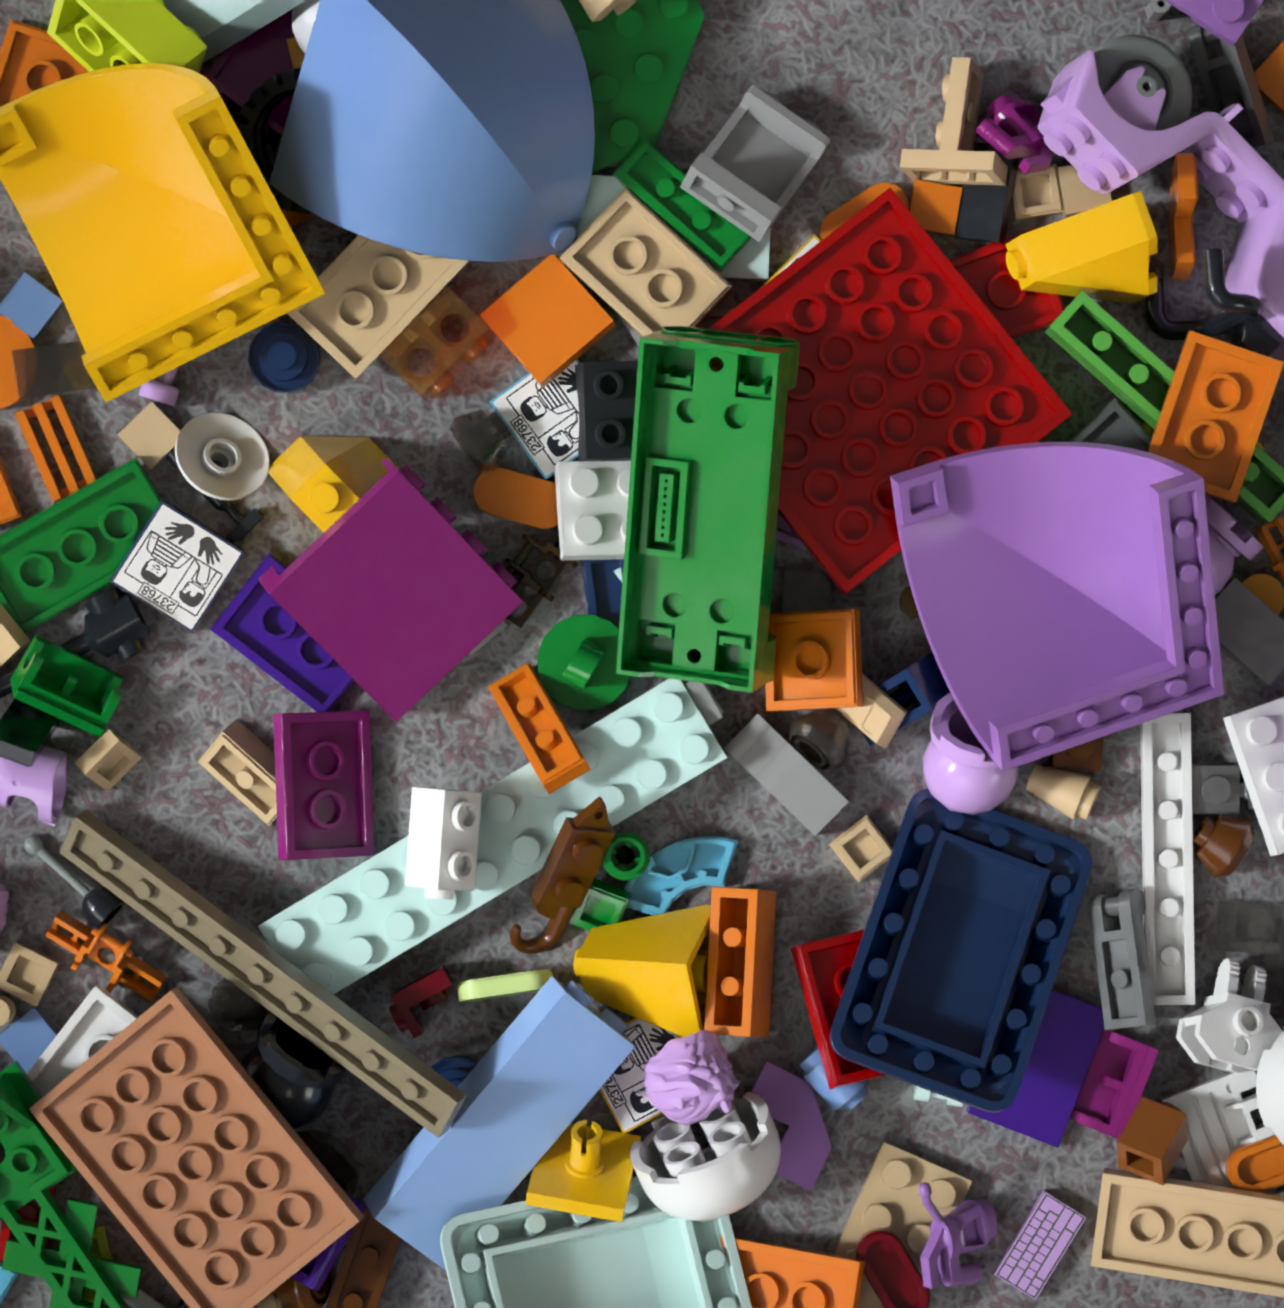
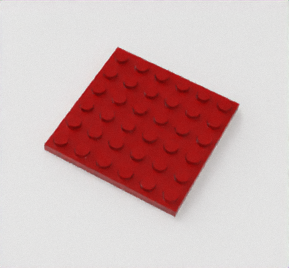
[709,188,1072,595]

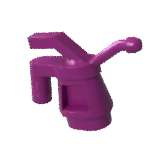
[976,93,1053,174]

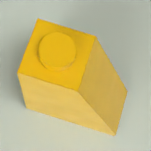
[1006,191,1158,304]
[268,436,399,533]
[573,904,711,1037]

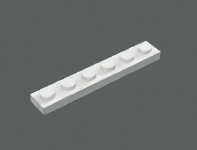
[1140,713,1195,1005]

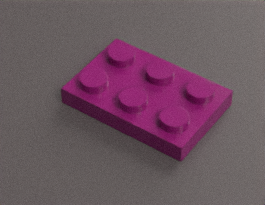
[273,710,375,860]

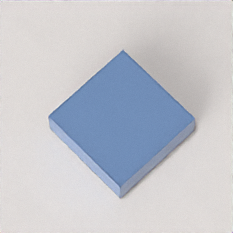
[0,272,64,340]
[0,1007,58,1074]

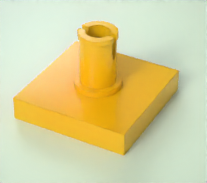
[526,1120,641,1222]

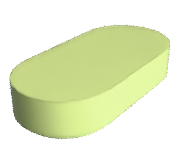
[457,969,553,1003]

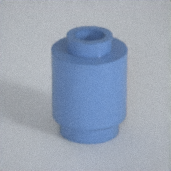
[798,1045,869,1111]

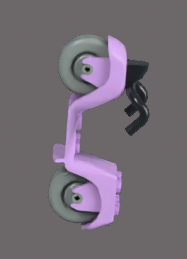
[1038,34,1284,362]

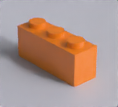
[704,887,777,1037]

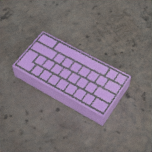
[993,1190,1087,1300]

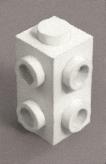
[405,787,482,899]

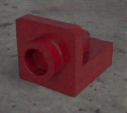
[388,965,453,1038]

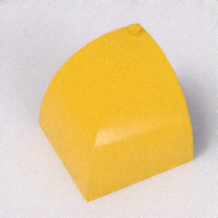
[0,63,326,403]

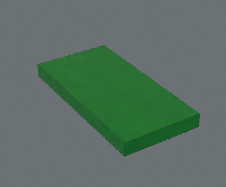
[0,456,162,633]

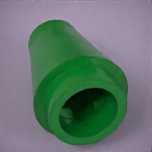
[602,832,650,880]

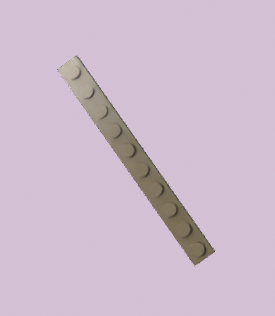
[59,810,467,1138]

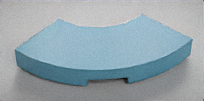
[623,836,738,916]

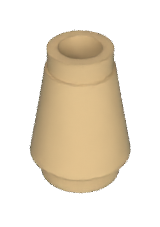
[1026,763,1102,820]

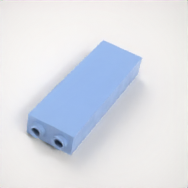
[363,976,636,1270]

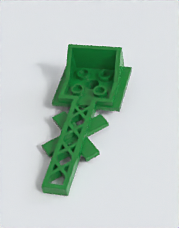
[0,1061,143,1308]

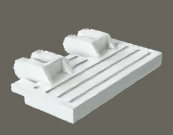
[1161,1069,1284,1196]

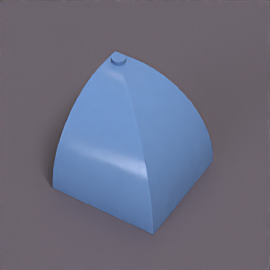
[269,0,595,262]

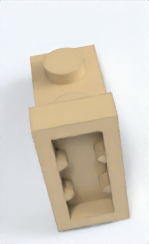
[900,57,1008,186]

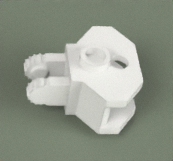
[1176,958,1283,1074]

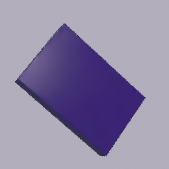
[210,553,355,712]
[966,989,1104,1148]

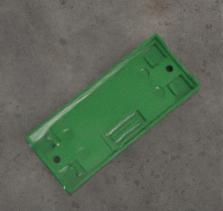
[616,326,800,693]

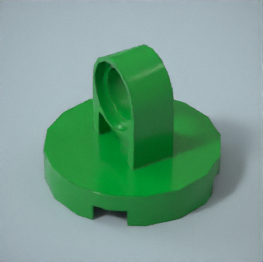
[537,614,631,710]

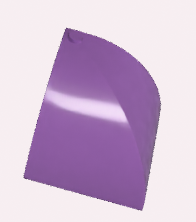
[890,442,1224,771]

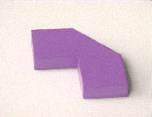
[750,1060,832,1191]

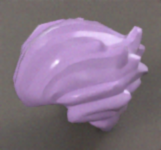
[644,1030,740,1125]

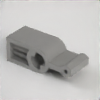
[724,713,849,836]

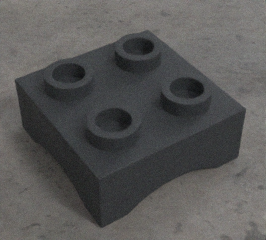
[575,361,638,461]

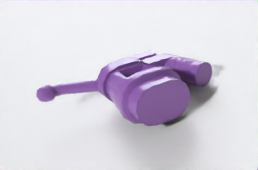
[919,1182,997,1289]

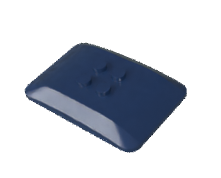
[830,789,1092,1113]

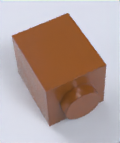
[1117,1096,1188,1185]

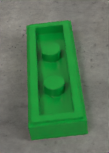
[613,138,752,272]

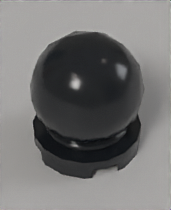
[241,1012,348,1129]

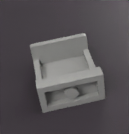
[680,85,831,243]

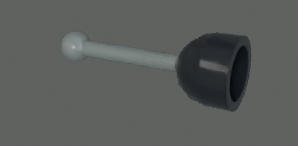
[24,835,125,930]

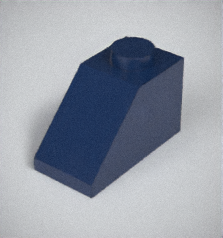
[860,652,950,746]

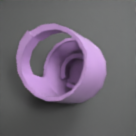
[0,746,67,826]

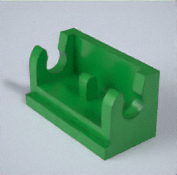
[10,635,123,737]

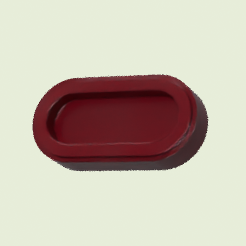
[856,1228,930,1308]

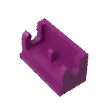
[1070,1028,1159,1139]

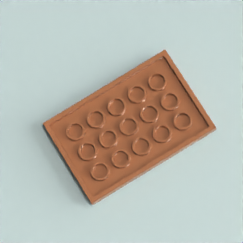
[29,986,364,1308]

